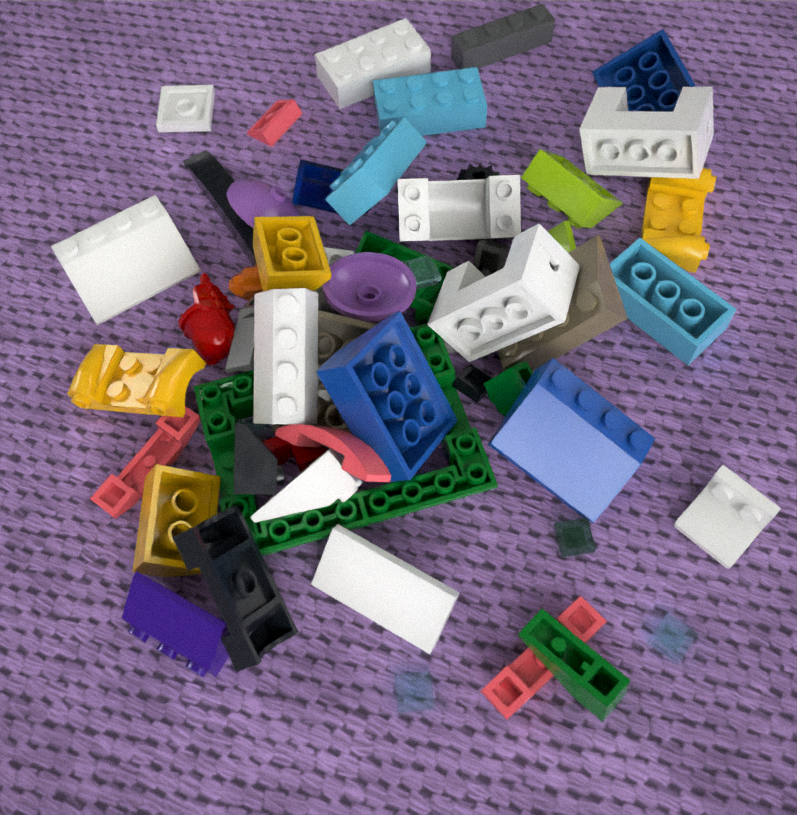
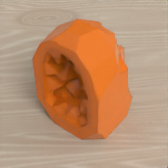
[228,264,263,300]

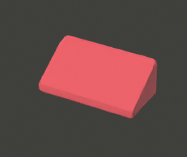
[247,99,303,147]

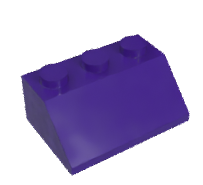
[122,571,229,678]

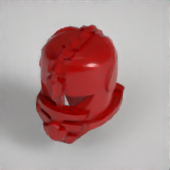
[178,273,236,366]

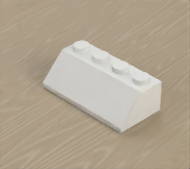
[253,288,318,425]

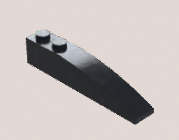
[183,150,257,266]

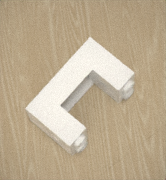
[580,87,714,179]
[398,175,521,242]
[427,223,580,362]

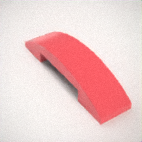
[90,406,201,519]
[275,424,391,482]
[481,596,607,720]

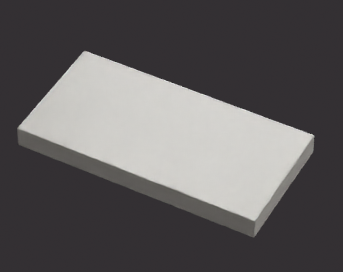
[311,524,460,654]

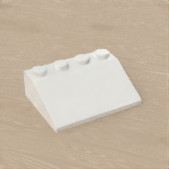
[51,195,201,325]

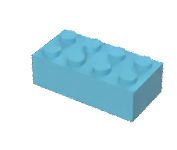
[373,67,487,136]
[325,116,427,226]
[610,238,737,365]

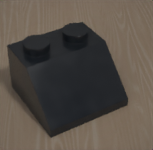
[234,422,284,494]

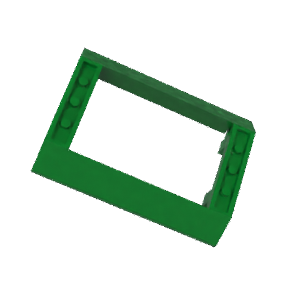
[193,323,498,556]

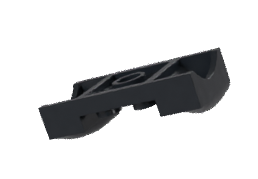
[172,504,298,672]

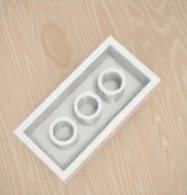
[314,18,431,109]

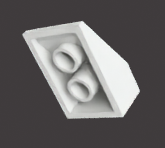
[250,448,362,522]

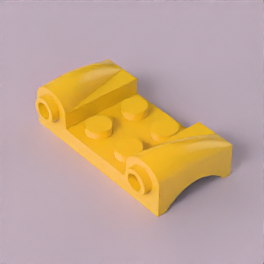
[641,167,716,273]
[67,344,206,418]

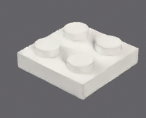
[156,85,215,133]

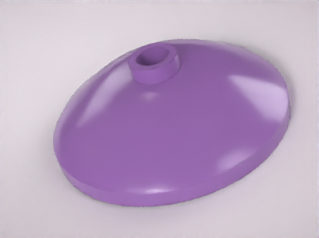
[227,180,301,228]
[322,252,416,321]

